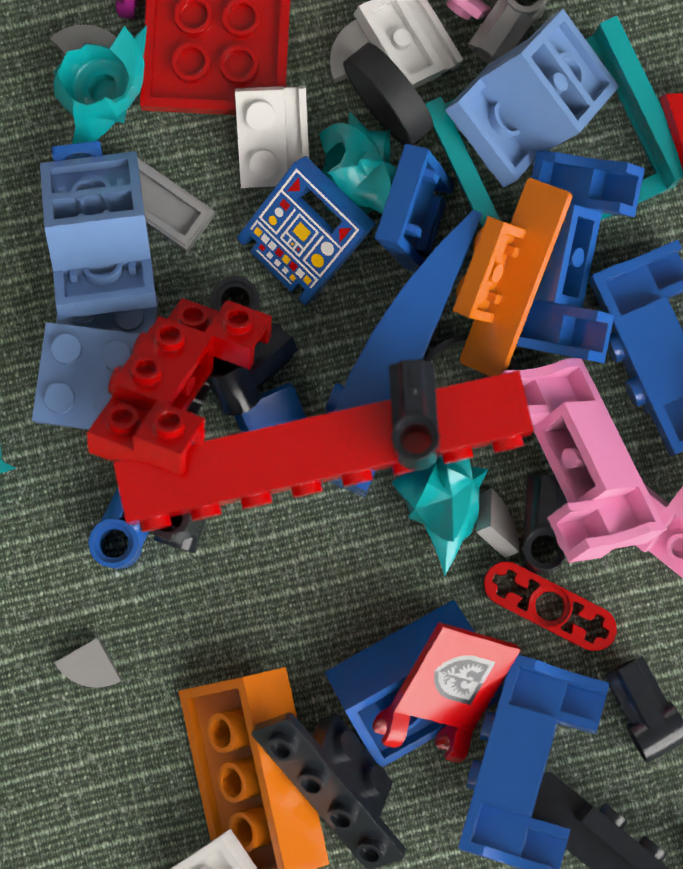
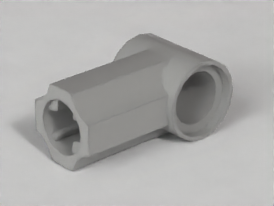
[468,0,547,64]

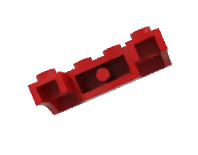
[87,298,272,475]

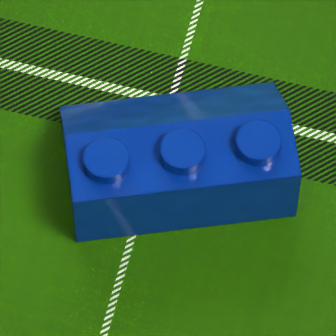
[324,599,503,767]

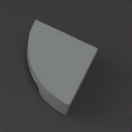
[330,19,370,84]
[50,25,116,55]
[476,488,519,558]
[54,638,123,688]

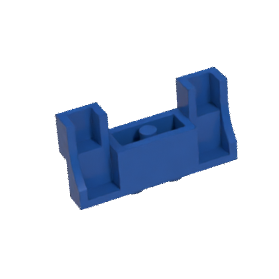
[516,150,645,363]
[588,239,683,457]
[458,654,610,869]

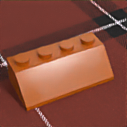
[178,667,329,869]

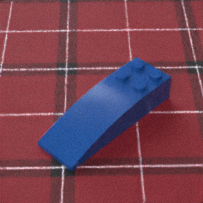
[325,210,483,497]

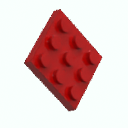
[140,0,291,115]

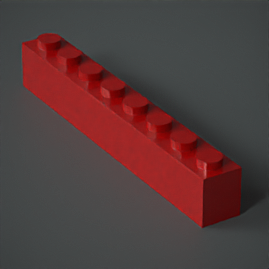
[113,370,534,532]

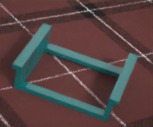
[425,16,683,228]

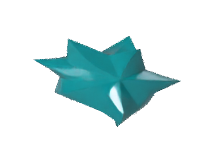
[53,25,147,144]
[319,110,397,214]
[391,456,489,577]

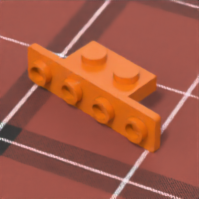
[452,178,573,377]

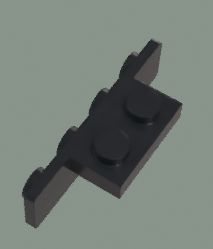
[251,713,406,869]
[532,771,670,869]

